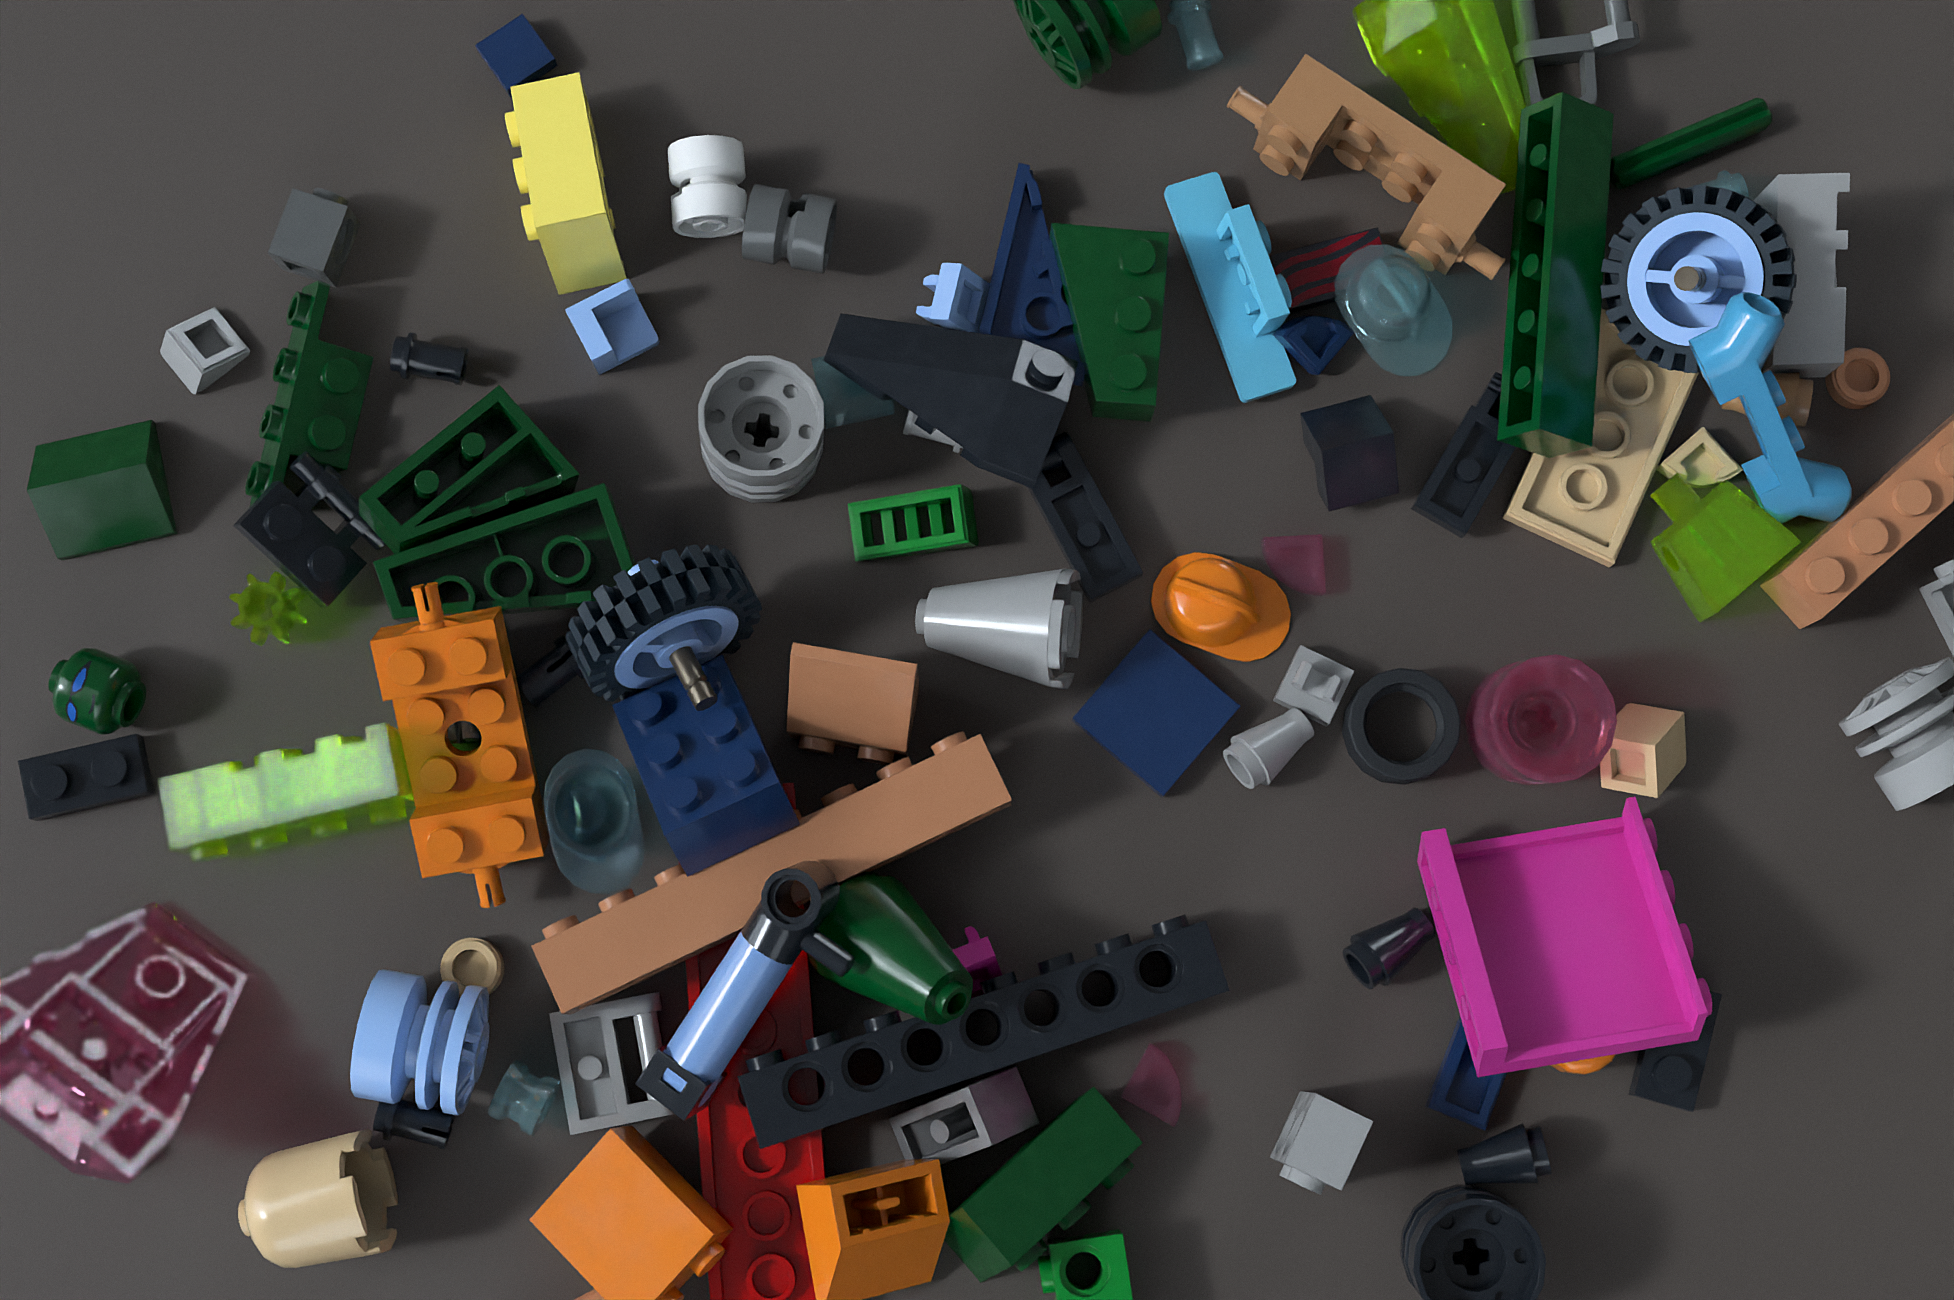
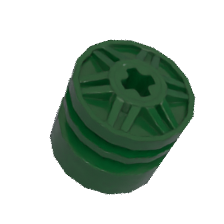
[1013,0,1162,89]

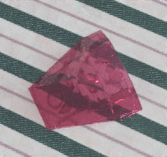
[0,901,249,1184]

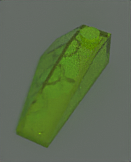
[1352,0,1526,195]

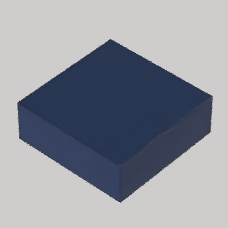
[475,13,558,97]

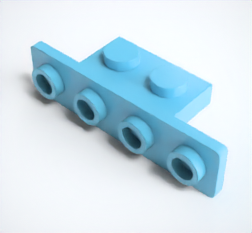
[1164,172,1296,403]

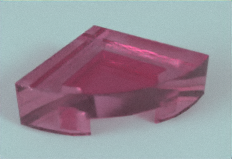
[1261,534,1326,596]
[1120,1043,1182,1127]

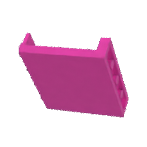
[1417,797,1712,1077]

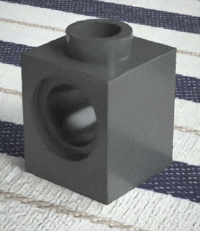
[268,188,361,287]

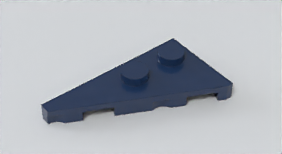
[978,163,1085,387]

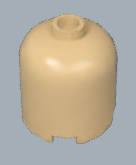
[238,1129,398,1268]

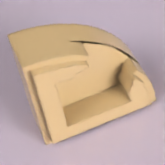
[1656,427,1743,488]

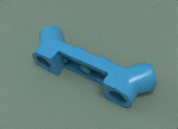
[1688,292,1852,528]

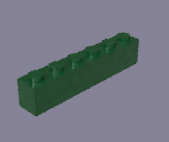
[1497,92,1614,458]

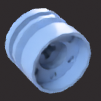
[350,969,489,1115]

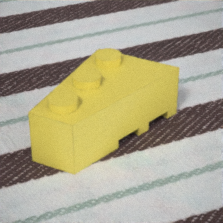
[505,72,627,295]

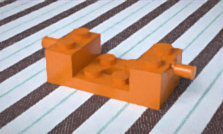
[370,582,550,908]

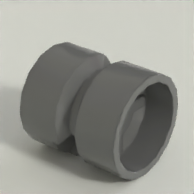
[742,184,838,274]

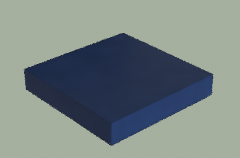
[1072,629,1240,798]

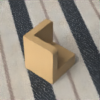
[1598,703,1686,798]

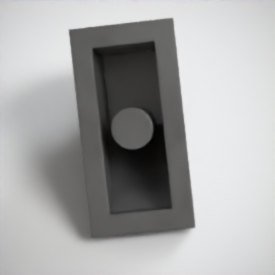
[889,1066,1039,1165]

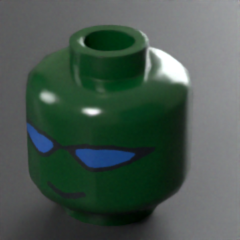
[48,648,146,735]

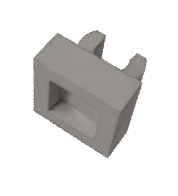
[1273,645,1354,726]

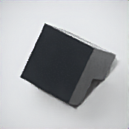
[1300,395,1400,512]

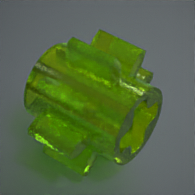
[229,571,307,646]

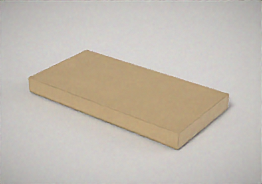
[1502,308,1698,567]

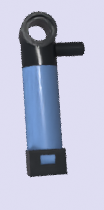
[635,861,855,1121]

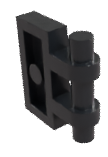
[233,451,386,607]

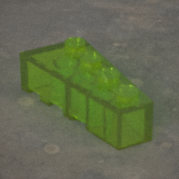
[158,722,416,862]

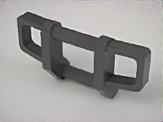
[1511,0,1640,107]

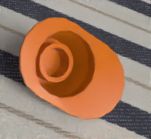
[1151,552,1291,662]

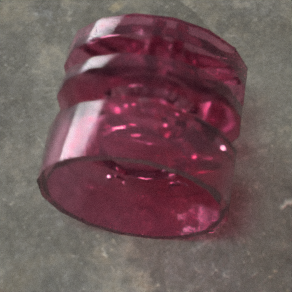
[1465,654,1617,785]

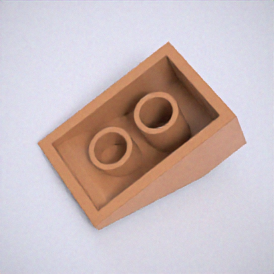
[787,642,919,765]

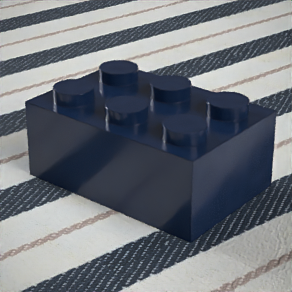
[612,654,800,877]

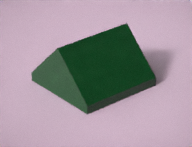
[27,420,177,561]

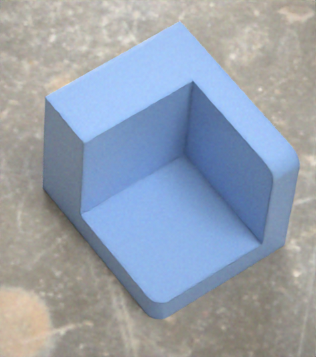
[565,279,659,375]

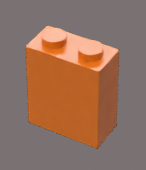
[529,1125,733,1300]

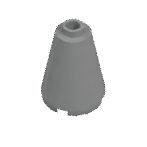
[915,569,1083,689]

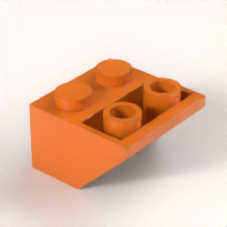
[796,1159,950,1300]

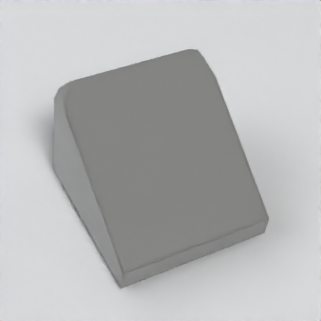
[160,307,250,394]

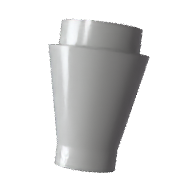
[1223,707,1314,789]

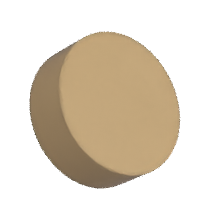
[440,938,504,997]

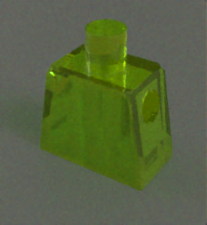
[1650,472,1801,622]

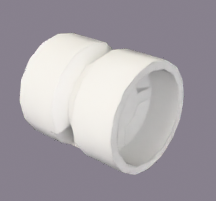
[668,135,748,238]

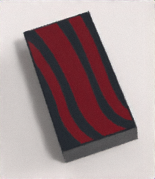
[1269,227,1394,314]

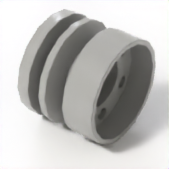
[698,355,824,503]
[1839,657,1954,811]

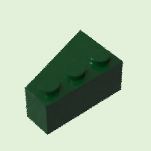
[1049,223,1169,422]
[359,385,580,554]
[944,1087,1143,1283]

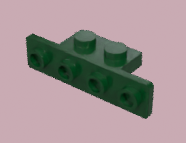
[245,280,374,508]

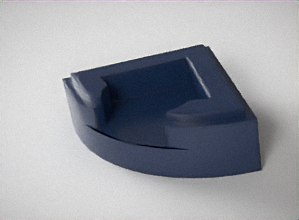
[1273,315,1355,375]

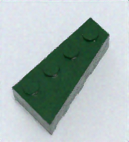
[373,483,636,623]

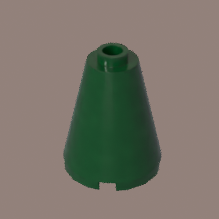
[808,872,973,1025]

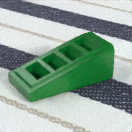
[848,484,979,562]

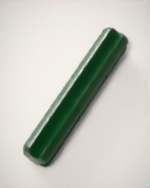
[1610,97,1772,189]

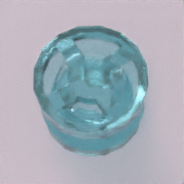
[488,1060,561,1136]

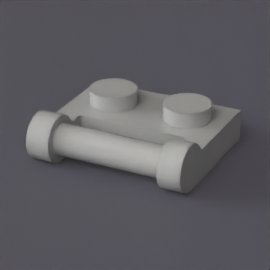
[549,992,674,1135]

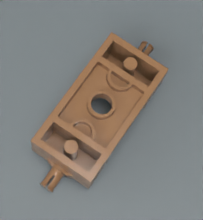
[1227,54,1506,280]

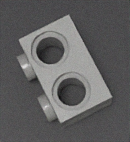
[1270,1091,1373,1195]

